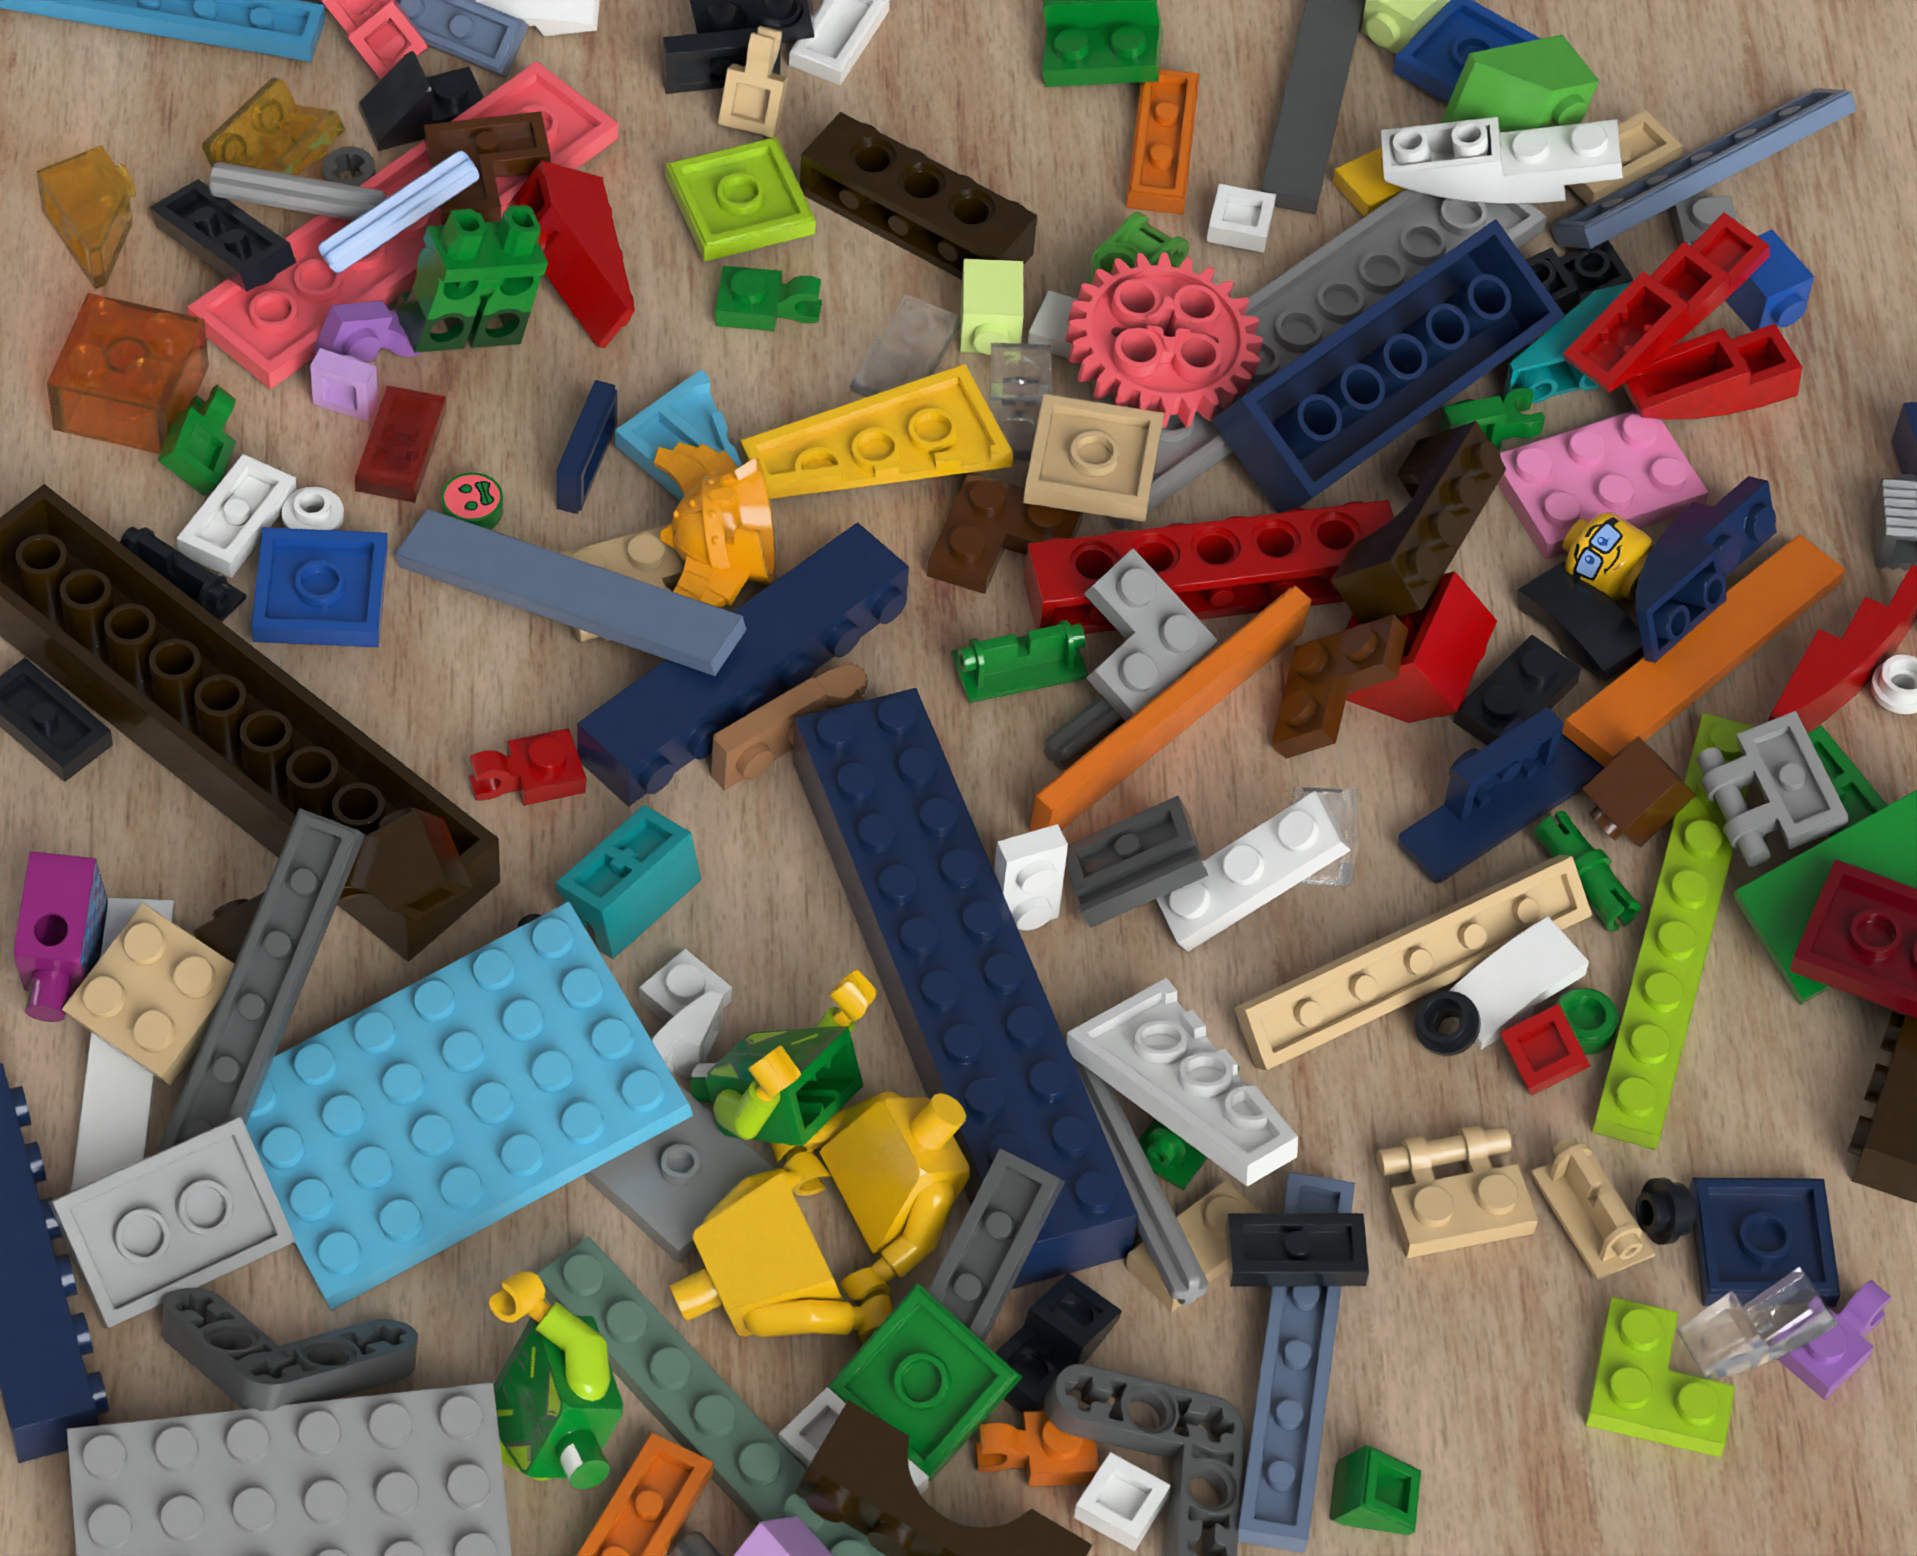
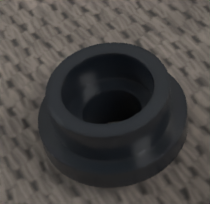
[1415,991,1481,1056]
[1635,1177,1695,1245]

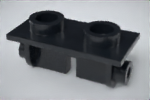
[120,527,247,622]

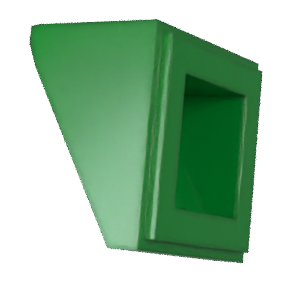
[1330,1445,1421,1535]

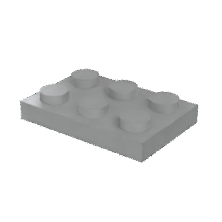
[48,1117,295,1328]

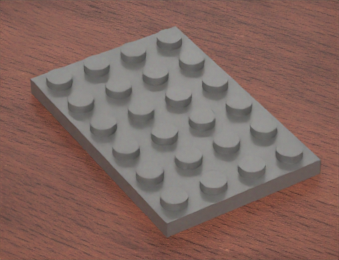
[67,1382,512,1556]

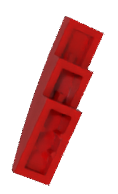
[1563,212,1770,393]
[1768,564,1917,733]

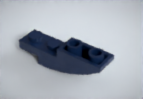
[1636,476,1777,663]

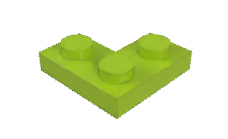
[1586,1297,1735,1458]

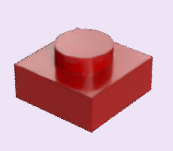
[1500,1003,1591,1096]

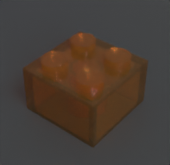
[47,293,209,454]

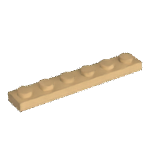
[1234,855,1592,1071]

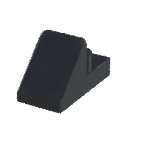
[359,51,484,151]

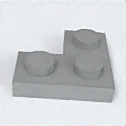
[1084,548,1218,721]

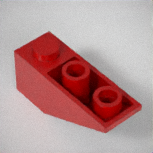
[512,160,635,348]

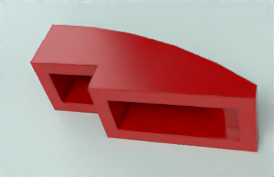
[1622,324,1802,420]

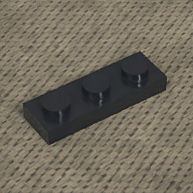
[149,179,296,292]

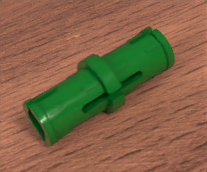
[1533,811,1641,932]

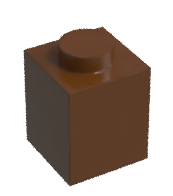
[1582,736,1697,848]

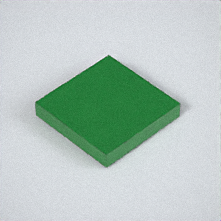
[826,1283,1023,1482]

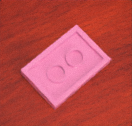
[1498,409,1709,559]

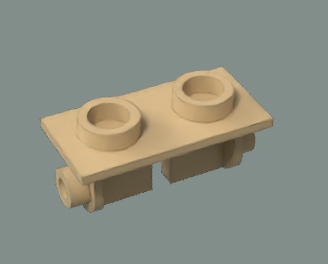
[1530,1137,1655,1280]

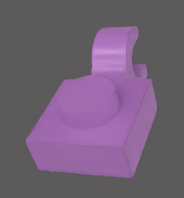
[313,301,422,362]
[1774,1280,1892,1401]

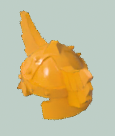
[654,442,777,608]

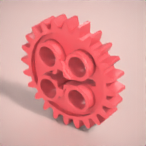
[1065,252,1263,428]

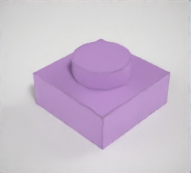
[310,348,379,422]

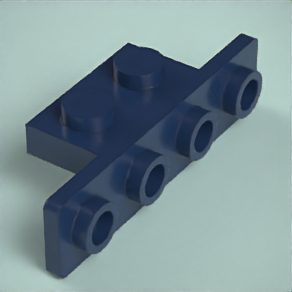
[1397,707,1605,883]

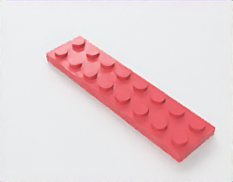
[187,61,618,390]

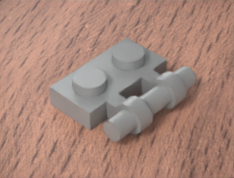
[1696,711,1849,867]

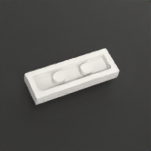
[1156,791,1351,952]

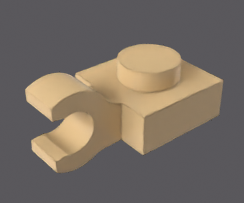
[718,26,789,138]

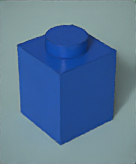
[1725,230,1815,331]

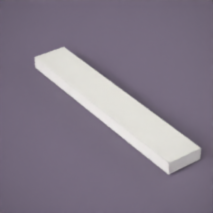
[65,898,176,1251]

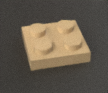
[1023,394,1164,522]
[62,903,235,1086]

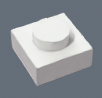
[1207,184,1276,253]
[639,948,732,1024]
[1074,1452,1171,1551]

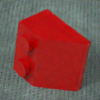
[1345,571,1497,723]

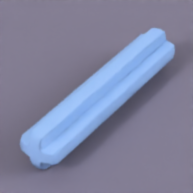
[318,150,480,273]

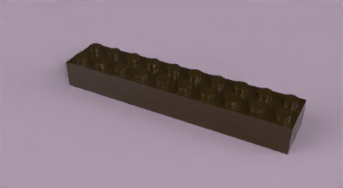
[0,484,500,962]

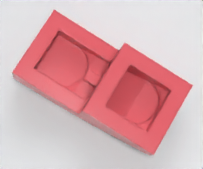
[321,0,429,79]

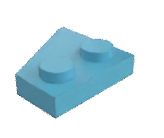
[615,369,742,501]

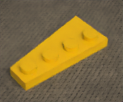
[740,364,1013,499]

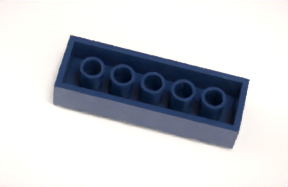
[1211,219,1565,513]

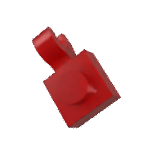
[468,728,587,806]

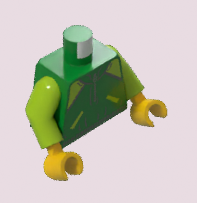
[690,969,877,1146]
[489,1271,623,1490]

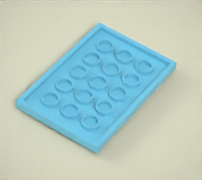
[246,901,693,1310]

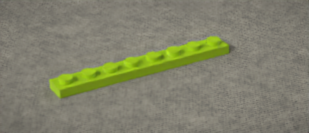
[1592,713,1756,1150]

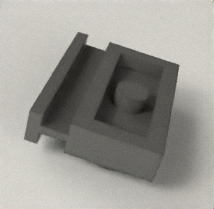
[1066,796,1209,928]

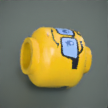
[1562,512,1654,602]

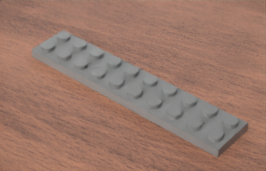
[1099,189,1547,529]

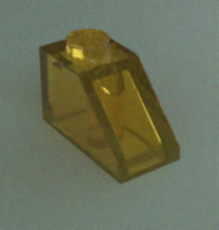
[37,145,136,290]

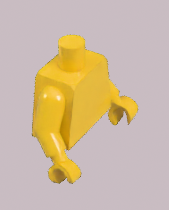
[770,1091,970,1304]
[669,1151,893,1344]

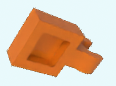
[974,1409,1099,1487]

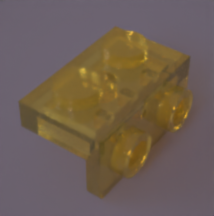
[202,77,346,176]

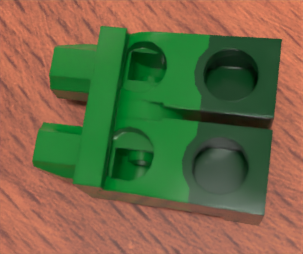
[395,205,548,353]

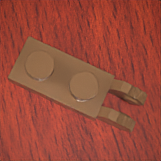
[711,662,868,791]

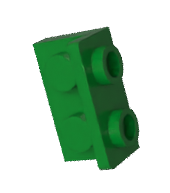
[1042,0,1164,87]

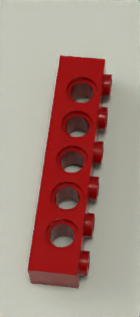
[1024,500,1394,634]

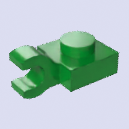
[715,266,822,331]
[158,385,236,496]
[1437,388,1545,451]

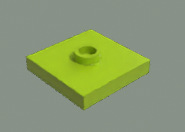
[665,137,816,262]

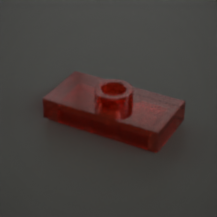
[355,385,447,503]

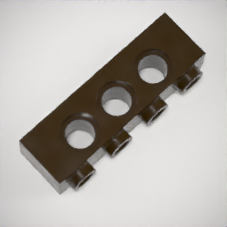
[800,112,1037,280]

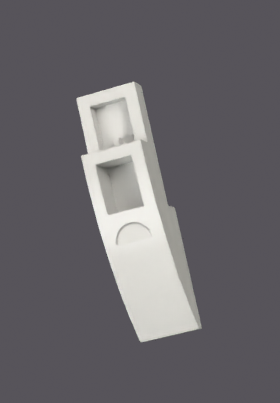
[1381,117,1623,203]

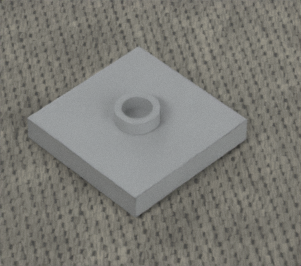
[585,1087,775,1263]

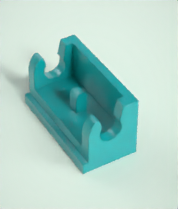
[555,805,701,959]

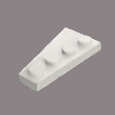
[1067,978,1298,1186]

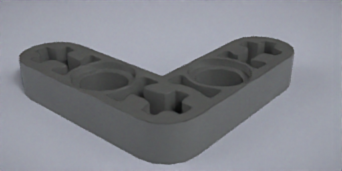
[161,1288,418,1411]
[1044,1364,1244,1556]

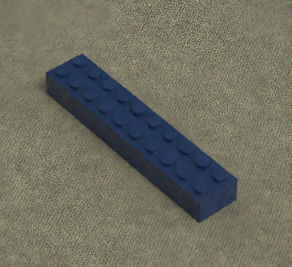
[793,688,1138,1289]

